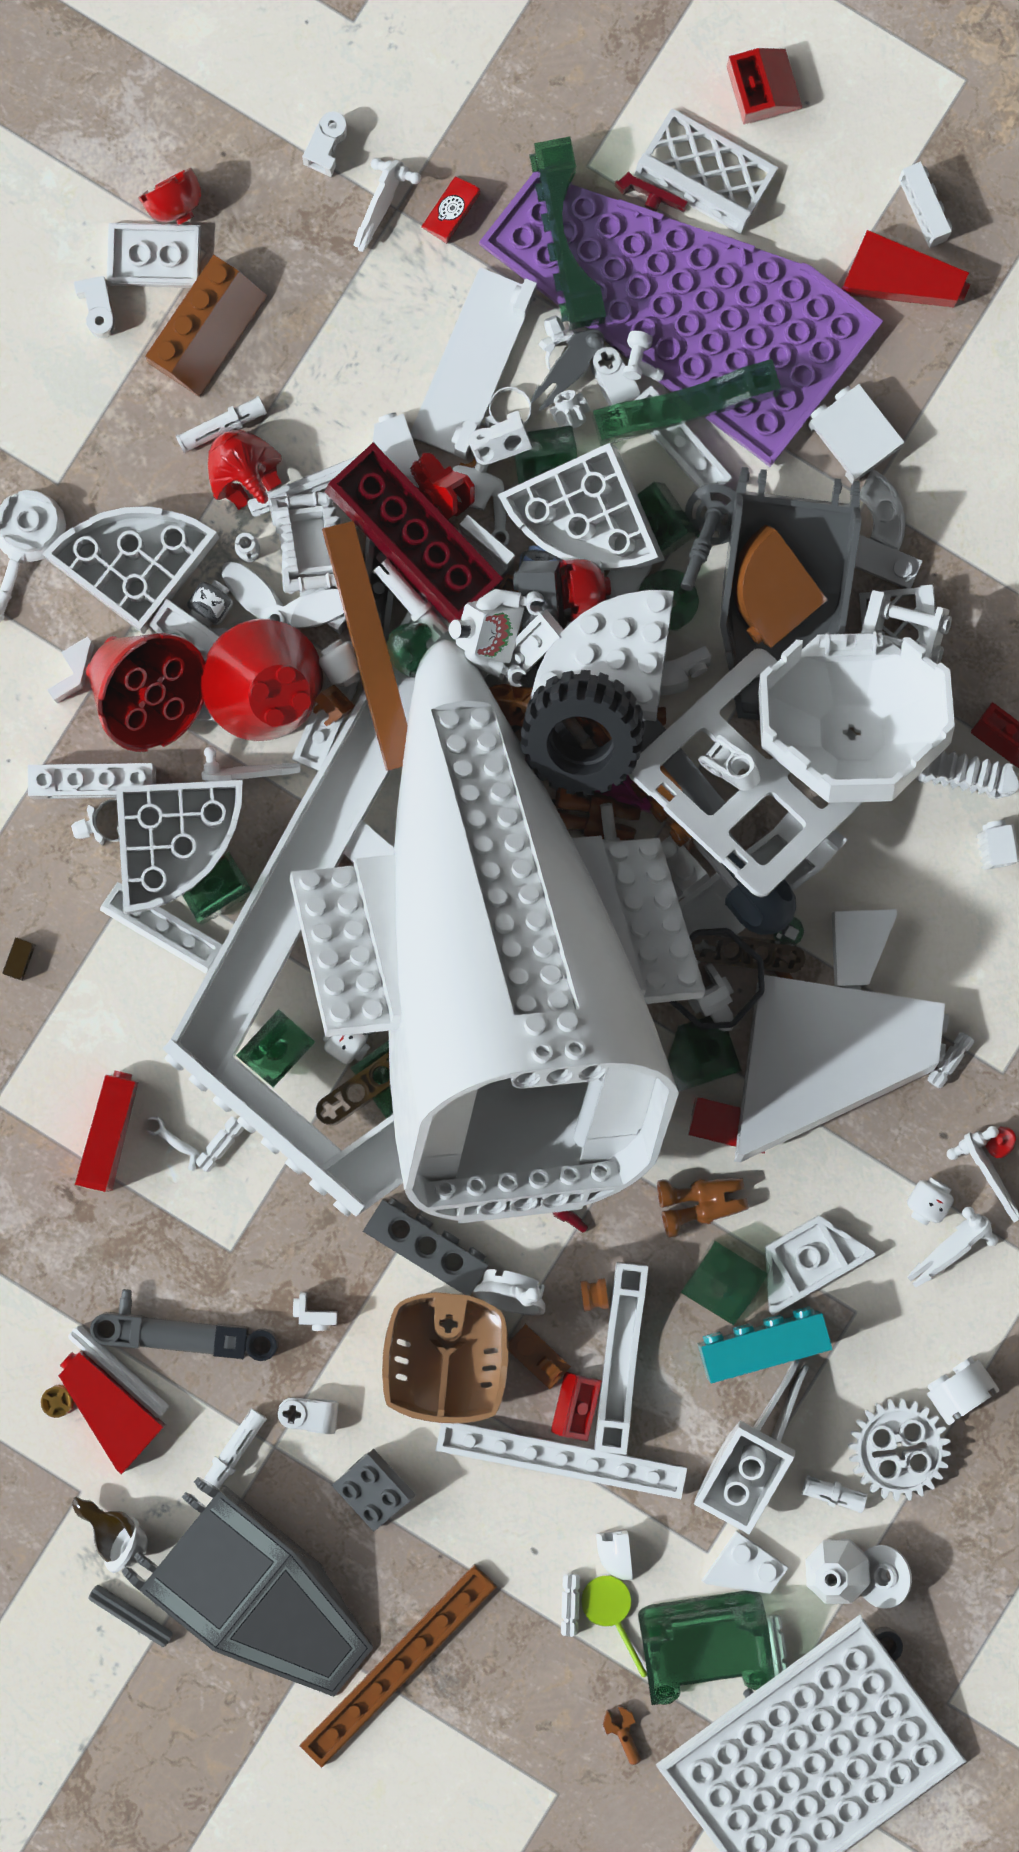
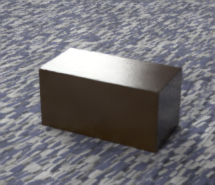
[2,937,36,981]

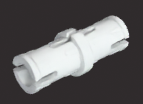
[235,533,260,562]
[802,1475,867,1513]

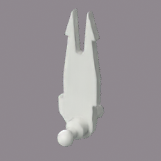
[354,158,421,252]
[201,746,301,782]
[947,1126,1019,1222]
[907,1207,998,1287]

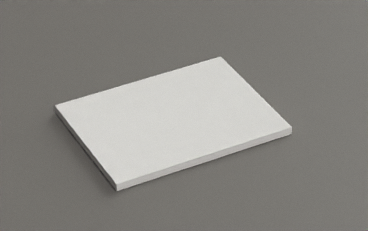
[656,1615,966,1852]

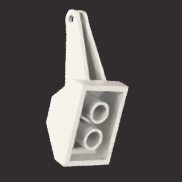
[694,1360,809,1534]

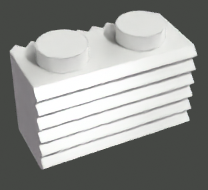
[976,820,1019,870]

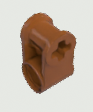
[489,684,533,727]

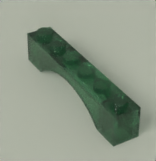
[529,136,606,330]
[592,359,781,446]

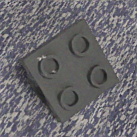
[332,1448,416,1531]

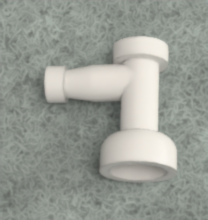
[623,331,664,382]

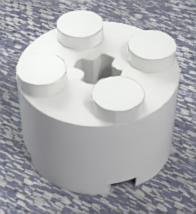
[927,1356,1000,1425]

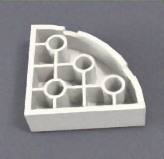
[498,443,665,571]
[43,507,219,635]
[531,590,674,721]
[116,780,243,914]

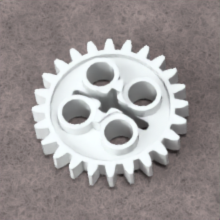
[848,1398,951,1501]

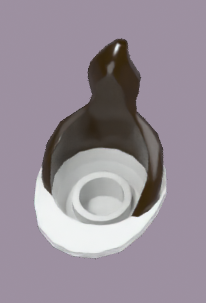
[72,1496,148,1573]

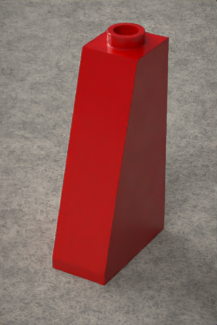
[842,230,971,308]
[75,1070,139,1192]
[58,1351,166,1474]

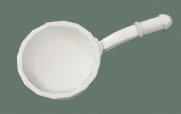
[0,490,66,622]
[473,1269,545,1315]

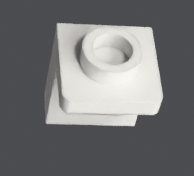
[293,1292,338,1331]

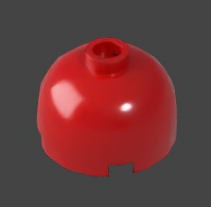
[138,167,201,225]
[560,558,611,622]

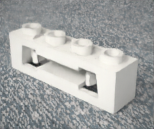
[28,763,156,799]

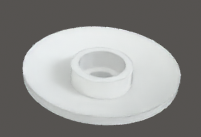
[861,1545,912,1609]

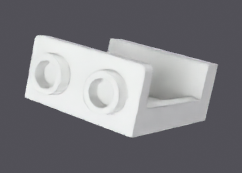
[808,384,904,484]

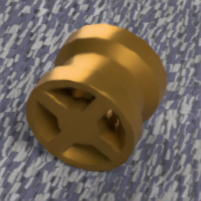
[41,1385,74,1418]

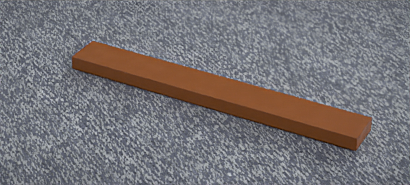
[322,521,408,771]
[299,1564,497,1768]

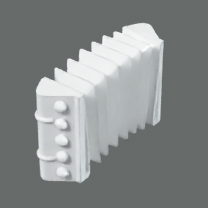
[270,492,340,594]
[915,750,1019,799]

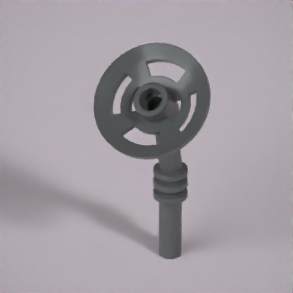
[681,483,736,591]

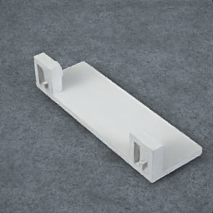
[410,268,537,460]

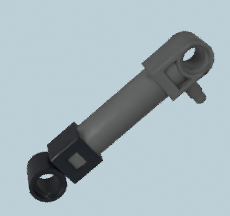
[90,1289,279,1361]

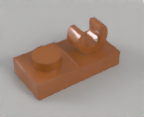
[508,1323,571,1389]

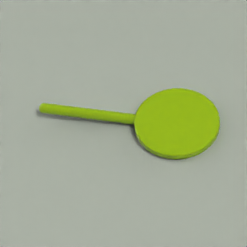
[581,1576,647,1677]

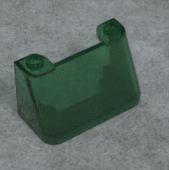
[638,1590,775,1705]

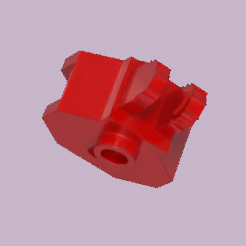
[410,452,475,520]

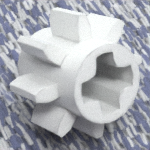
[550,390,590,429]

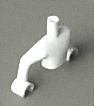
[453,462,509,547]

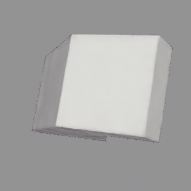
[47,636,94,704]

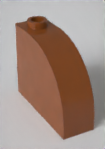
[732,525,827,648]

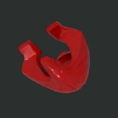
[208,430,282,510]

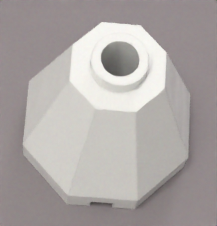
[806,1539,870,1604]

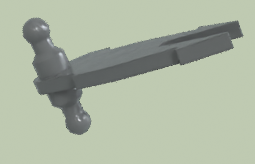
[530,328,604,411]

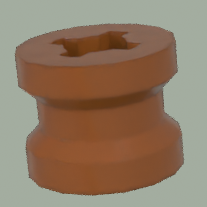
[580,1278,609,1312]

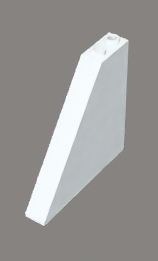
[734,975,949,1162]

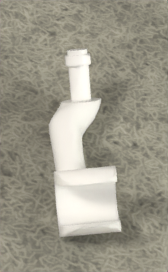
[147,1117,200,1171]

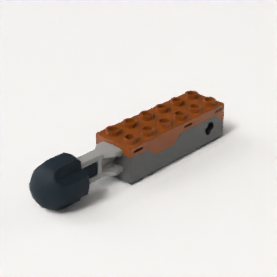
[575,717,796,935]

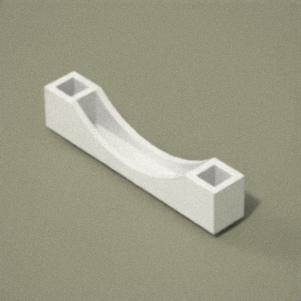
[594,1261,648,1455]

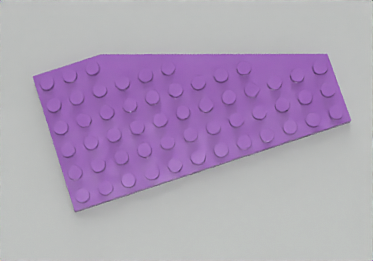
[479,170,883,467]

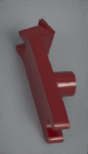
[614,172,688,212]

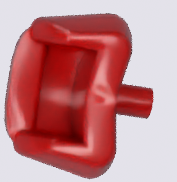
[985,1126,1016,1158]

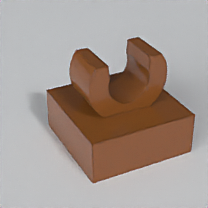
[313,685,355,726]

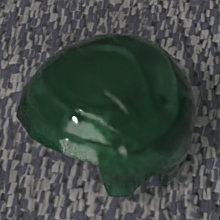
[387,623,432,678]

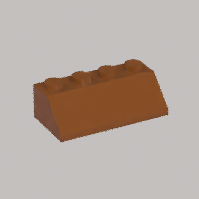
[145,254,267,397]

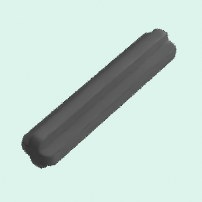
[88,1585,173,1647]

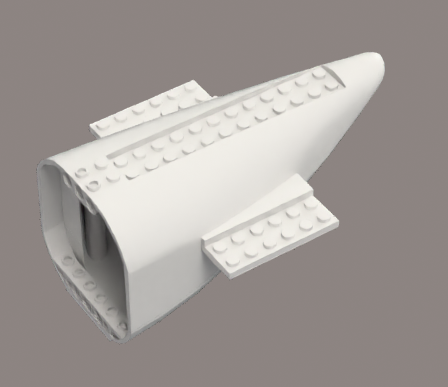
[290,640,705,1223]

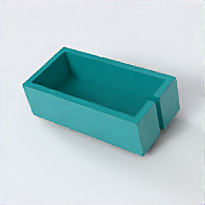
[697,1306,833,1384]

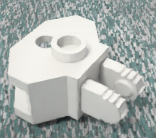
[688,963,734,1032]

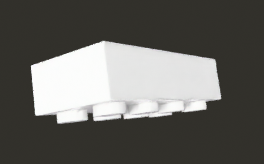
[899,161,952,248]

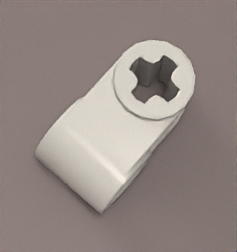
[591,347,640,410]
[698,735,760,791]
[278,1397,339,1434]

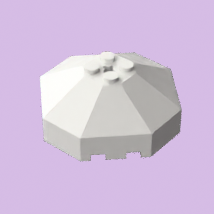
[758,631,955,803]

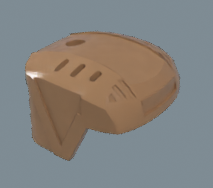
[382,1292,509,1424]

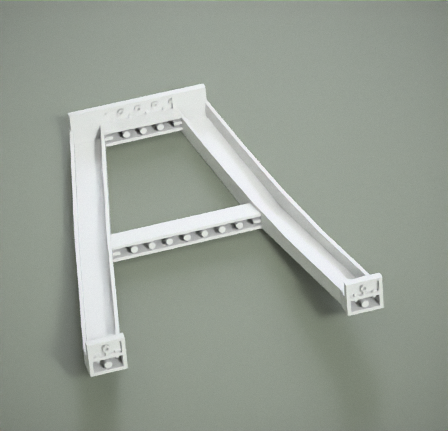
[163,515,847,1217]

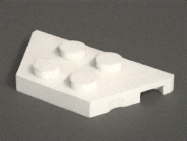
[765,1215,875,1315]

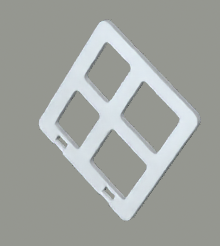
[629,649,863,897]

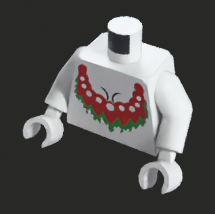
[449,589,544,687]

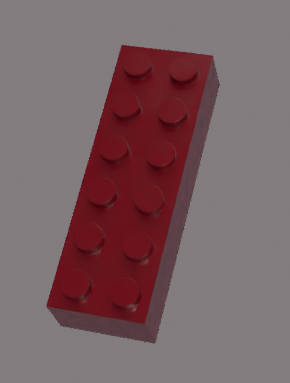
[325,442,503,623]

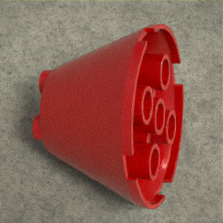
[201,618,323,741]
[86,633,205,752]

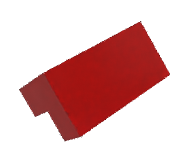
[688,1097,765,1154]

